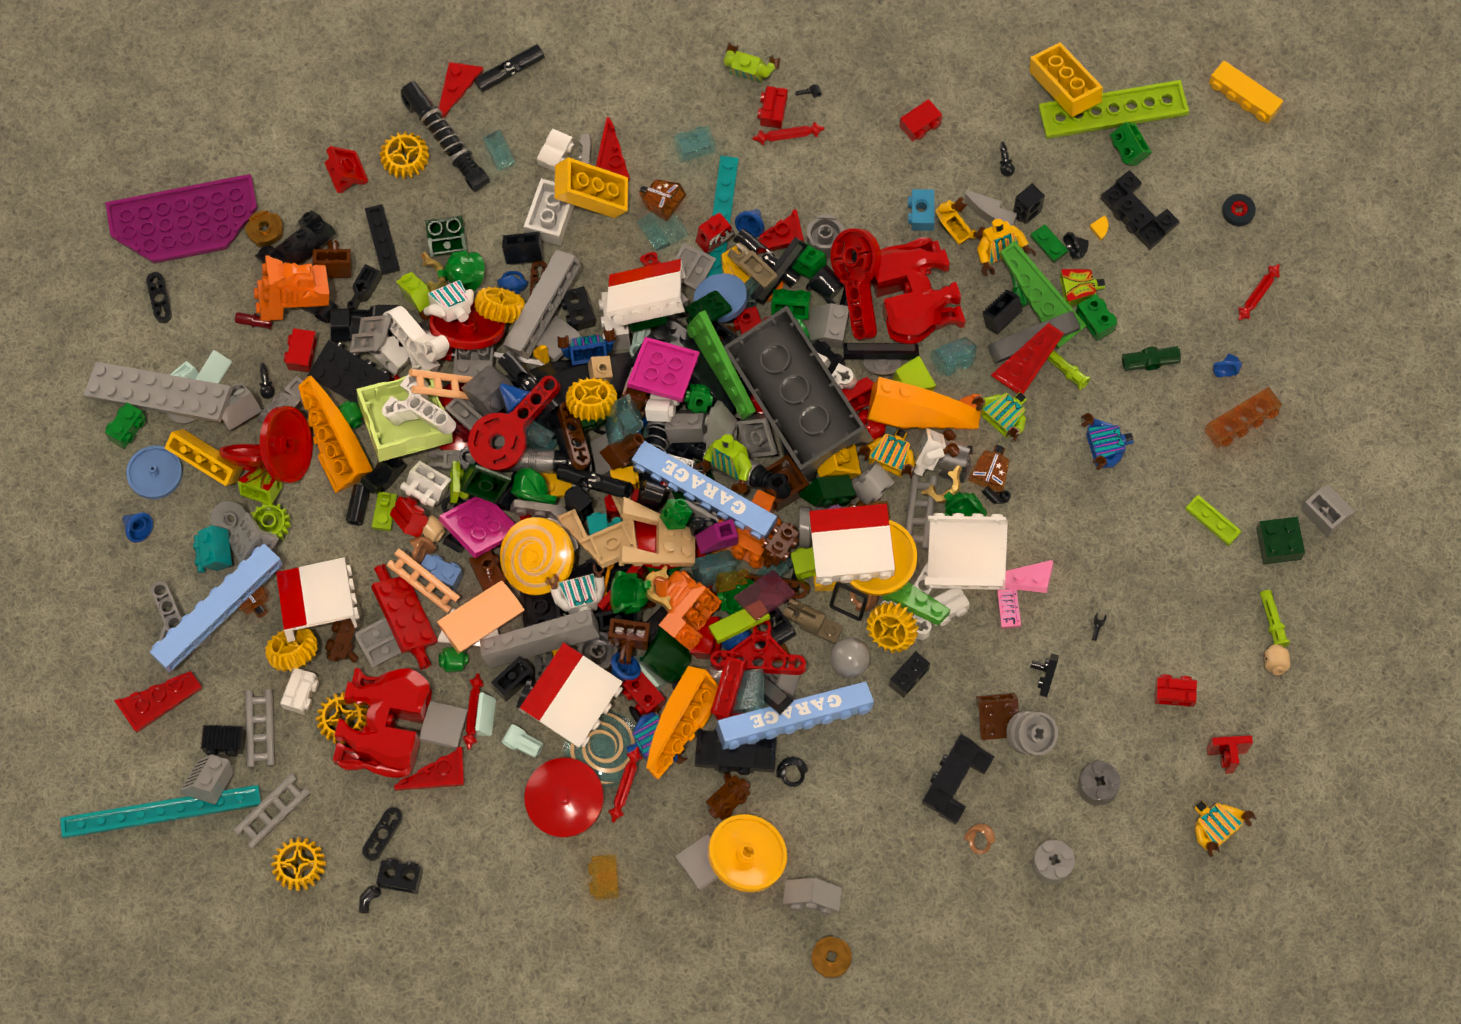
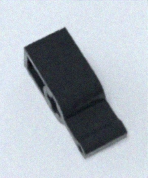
[347,264,382,310]

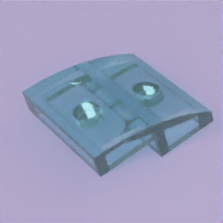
[637,204,689,251]
[732,669,764,714]

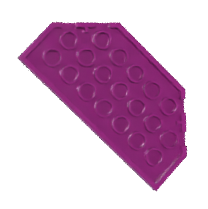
[105,174,258,263]

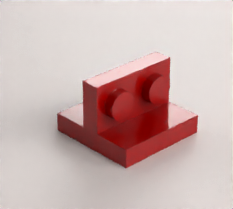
[324,146,369,193]
[1206,735,1253,774]

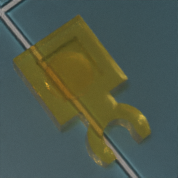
[715,569,750,593]

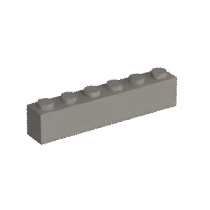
[503,250,582,359]
[480,609,600,669]

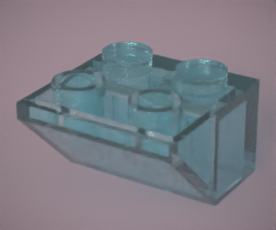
[931,336,977,377]
[605,393,644,444]
[691,550,737,587]

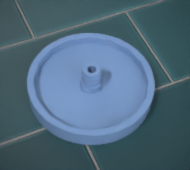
[694,273,748,322]
[126,445,183,499]

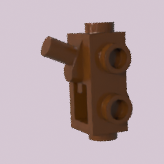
[761,522,800,568]
[325,618,359,663]
[706,774,751,820]

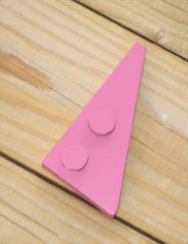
[1005,560,1053,593]

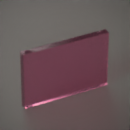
[734,570,795,621]

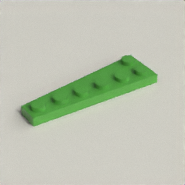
[999,240,1087,349]
[687,310,756,420]
[882,582,951,625]

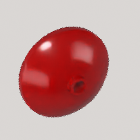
[219,444,264,470]

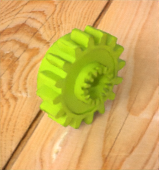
[251,503,291,540]

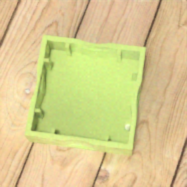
[356,370,453,462]

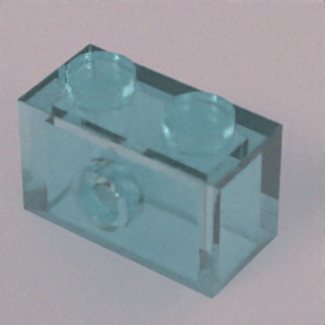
[674,126,715,163]

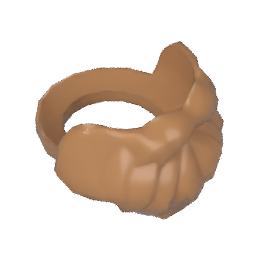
[410,537,436,564]
[850,587,879,612]
[964,823,995,854]

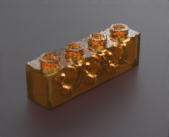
[1204,387,1282,449]

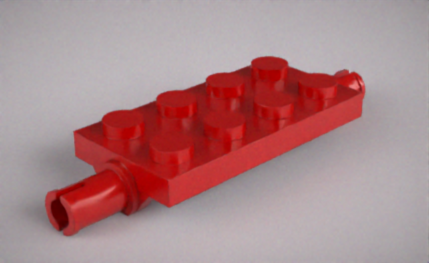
[371,564,438,670]

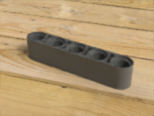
[988,311,1081,364]

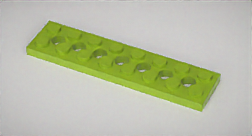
[1038,80,1189,139]

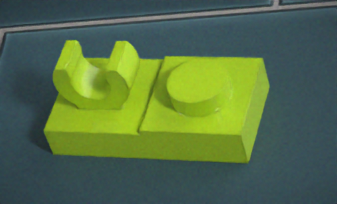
[450,461,469,503]
[372,492,398,532]

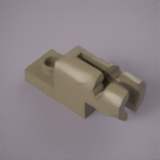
[727,242,779,290]
[783,598,844,645]

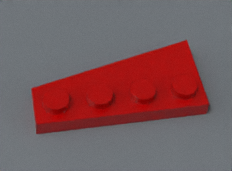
[990,323,1064,394]
[114,671,203,733]

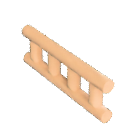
[409,369,473,400]
[386,549,460,613]

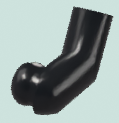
[982,486,1011,504]
[359,886,381,913]

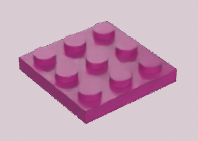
[627,337,700,402]
[439,497,515,558]

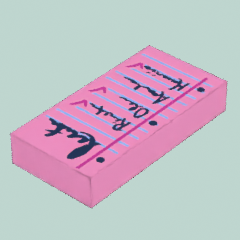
[997,589,1021,629]

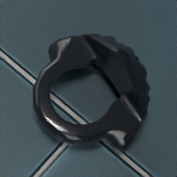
[1063,232,1089,259]
[688,513,718,537]
[776,756,808,787]

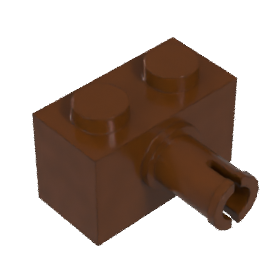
[312,240,352,278]
[599,427,644,471]
[469,550,508,592]
[608,618,650,665]

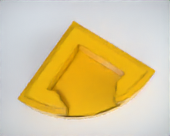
[1089,215,1108,241]
[533,345,550,364]

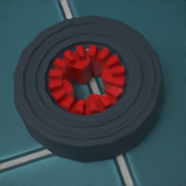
[1222,194,1256,227]

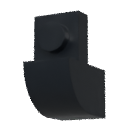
[360,457,405,494]

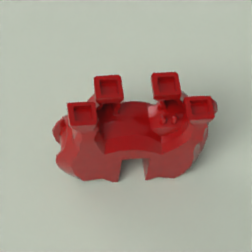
[871,237,966,344]
[333,668,432,778]

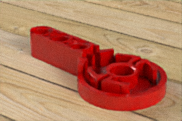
[830,228,881,340]
[468,376,561,471]

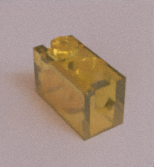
[588,855,619,900]

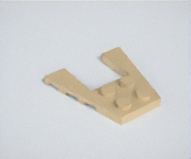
[557,494,638,569]
[619,497,695,567]

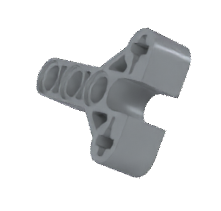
[151,581,211,650]

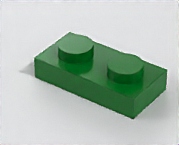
[1030,224,1069,263]

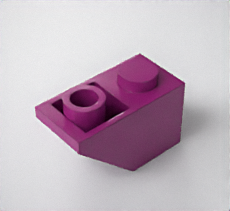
[695,519,738,554]

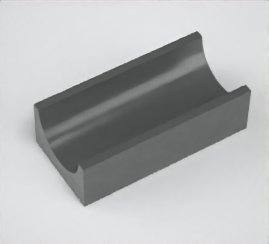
[724,306,873,481]

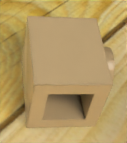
[588,356,613,383]

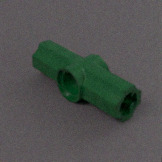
[1122,346,1181,371]

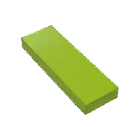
[1185,495,1242,546]
[709,601,770,644]

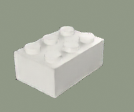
[524,179,575,246]

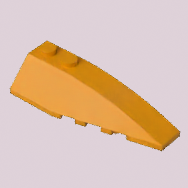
[298,376,373,493]
[867,377,981,429]
[646,666,718,779]

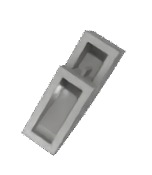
[964,190,1017,226]

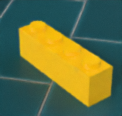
[1209,60,1283,124]
[165,429,243,486]

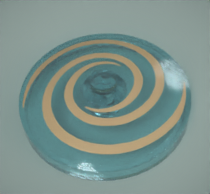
[563,710,642,788]

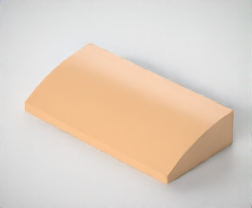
[437,580,524,654]

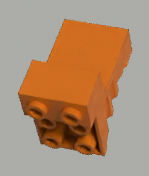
[254,255,329,321]
[711,489,782,570]
[644,570,722,651]

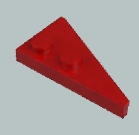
[439,62,484,118]
[596,117,630,182]
[756,209,804,254]
[394,747,464,791]

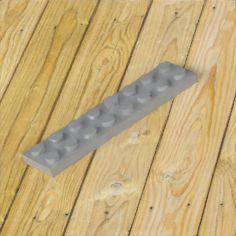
[84,362,233,423]

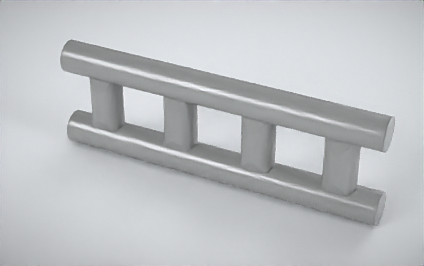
[905,475,938,550]
[245,689,275,768]
[233,773,310,849]

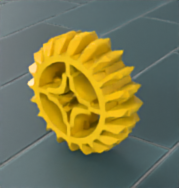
[380,131,430,179]
[474,287,525,324]
[566,377,617,422]
[866,601,919,653]
[265,628,318,672]
[316,692,368,745]
[271,837,326,891]

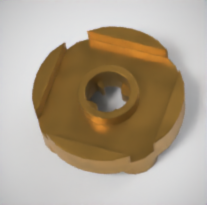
[245,210,283,247]
[811,936,852,978]

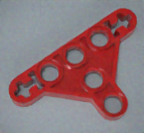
[710,620,806,675]

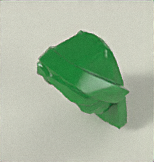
[511,467,557,505]

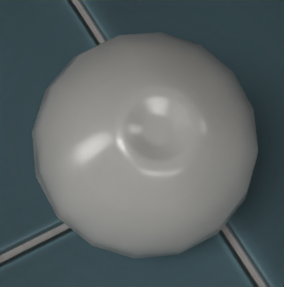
[830,638,871,678]

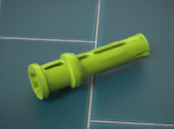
[1047,350,1091,390]
[1260,590,1291,647]

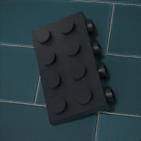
[307,340,394,405]

